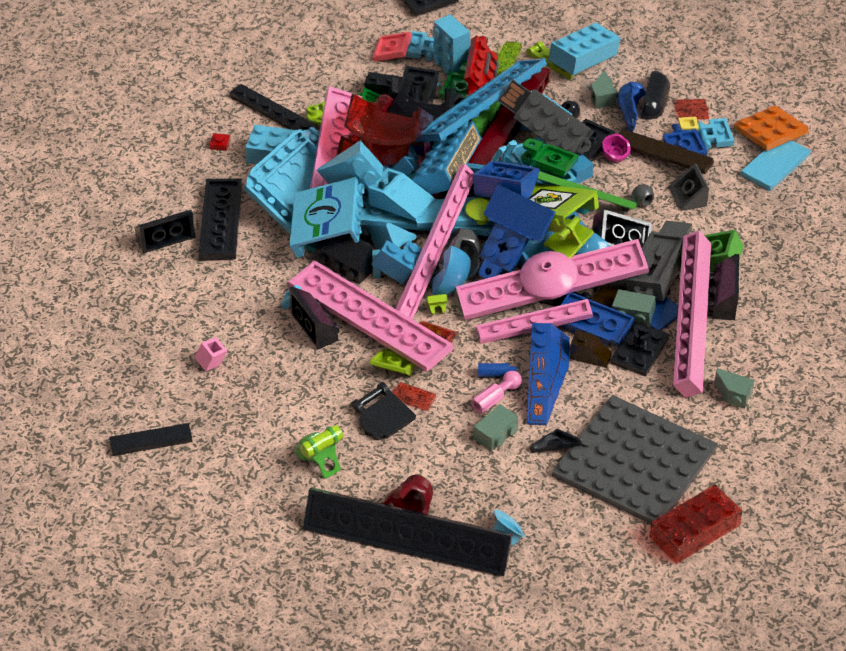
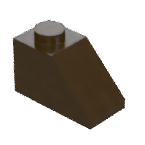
[570,330,612,368]

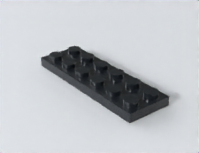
[199,179,242,259]

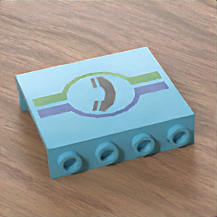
[289,177,364,258]

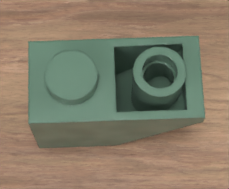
[591,71,618,109]

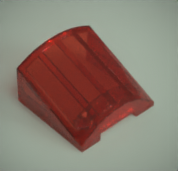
[344,94,434,146]

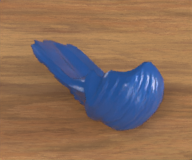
[617,81,646,132]

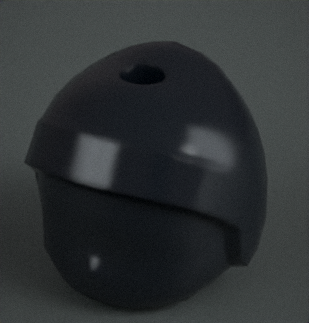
[561,100,580,119]

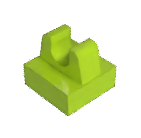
[426,294,447,315]

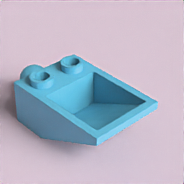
[365,168,435,221]

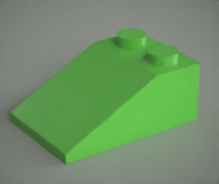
[704,230,744,273]

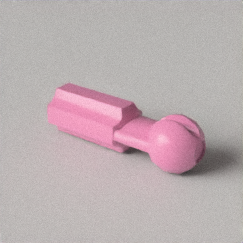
[471,371,522,414]

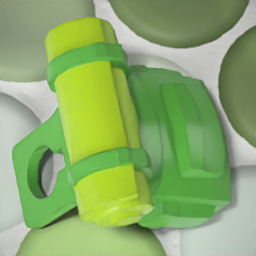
[295,425,343,478]

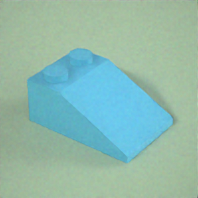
[317,140,383,188]

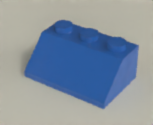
[473,161,540,198]

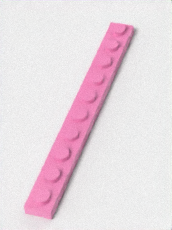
[396,164,474,320]

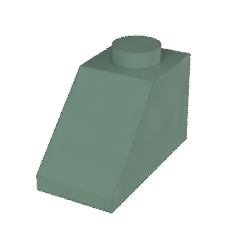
[714,368,755,409]

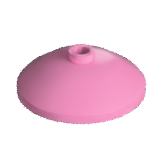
[520,251,577,299]

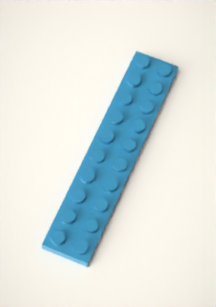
[413,58,547,143]

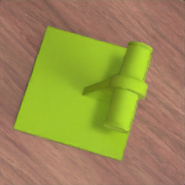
[543,216,594,258]

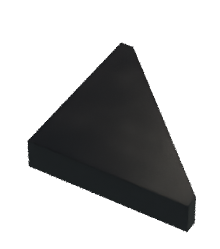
[529,429,582,453]

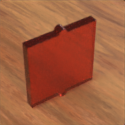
[675,99,709,120]

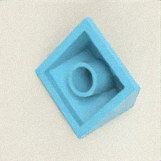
[367,222,417,249]

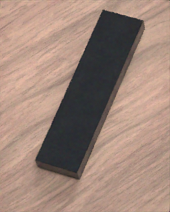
[109,423,192,456]

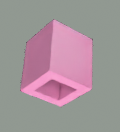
[194,337,227,371]

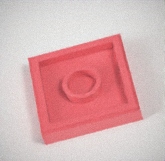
[373,32,412,62]

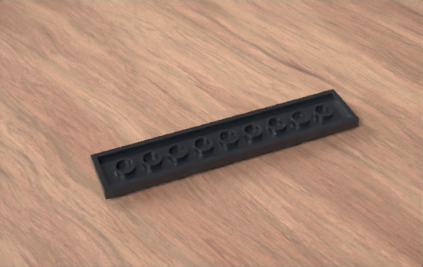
[303,487,513,576]

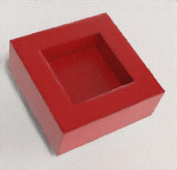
[209,133,231,151]

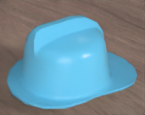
[493,509,526,546]

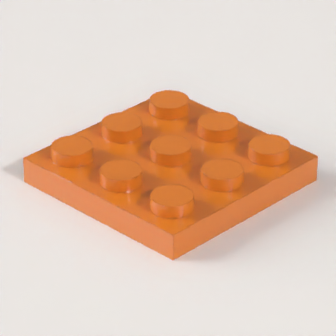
[734,105,809,151]

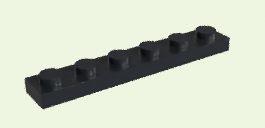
[229,84,318,131]

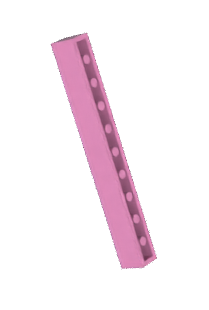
[673,230,711,398]

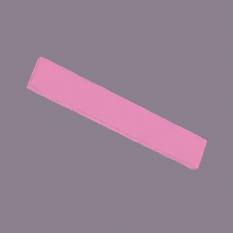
[476,299,593,344]

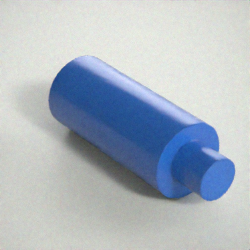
[478,363,517,377]

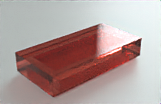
[393,382,436,411]

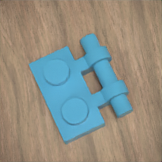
[405,31,434,61]
[698,118,734,150]

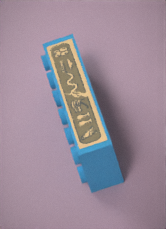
[412,121,481,195]

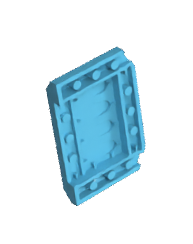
[244,127,319,234]

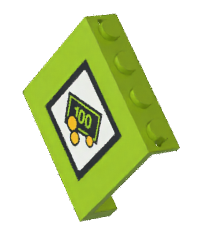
[528,183,599,233]

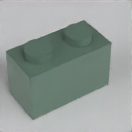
[612,289,656,325]
[473,404,518,451]

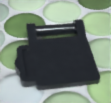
[351,382,416,440]

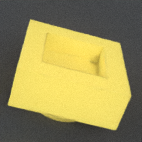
[678,117,699,132]

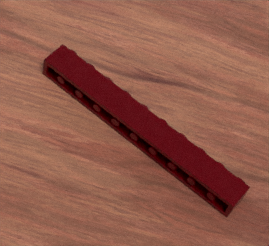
[468,67,550,165]

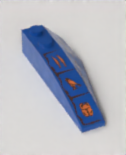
[527,323,570,426]

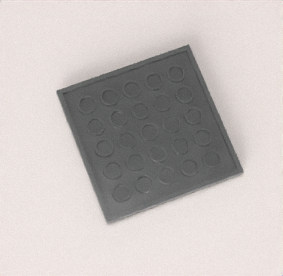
[552,395,718,528]

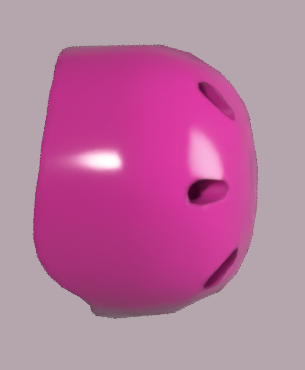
[602,134,631,163]

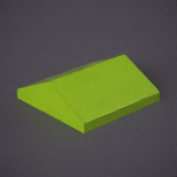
[369,348,416,376]

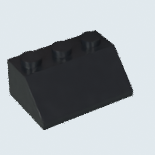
[134,210,195,254]
[315,233,373,284]
[709,254,739,320]
[289,286,340,349]

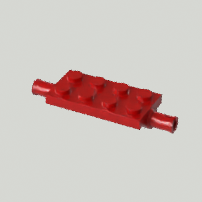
[464,35,498,97]

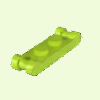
[526,41,582,80]

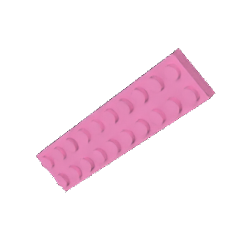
[456,239,649,320]
[289,260,453,372]

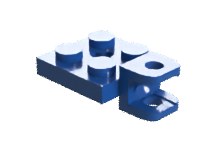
[479,223,529,279]

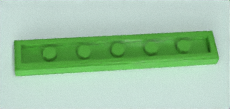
[537,172,637,210]

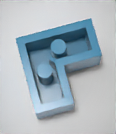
[371,240,422,285]

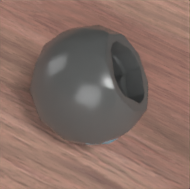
[632,184,654,207]

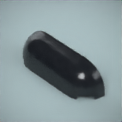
[640,71,670,120]

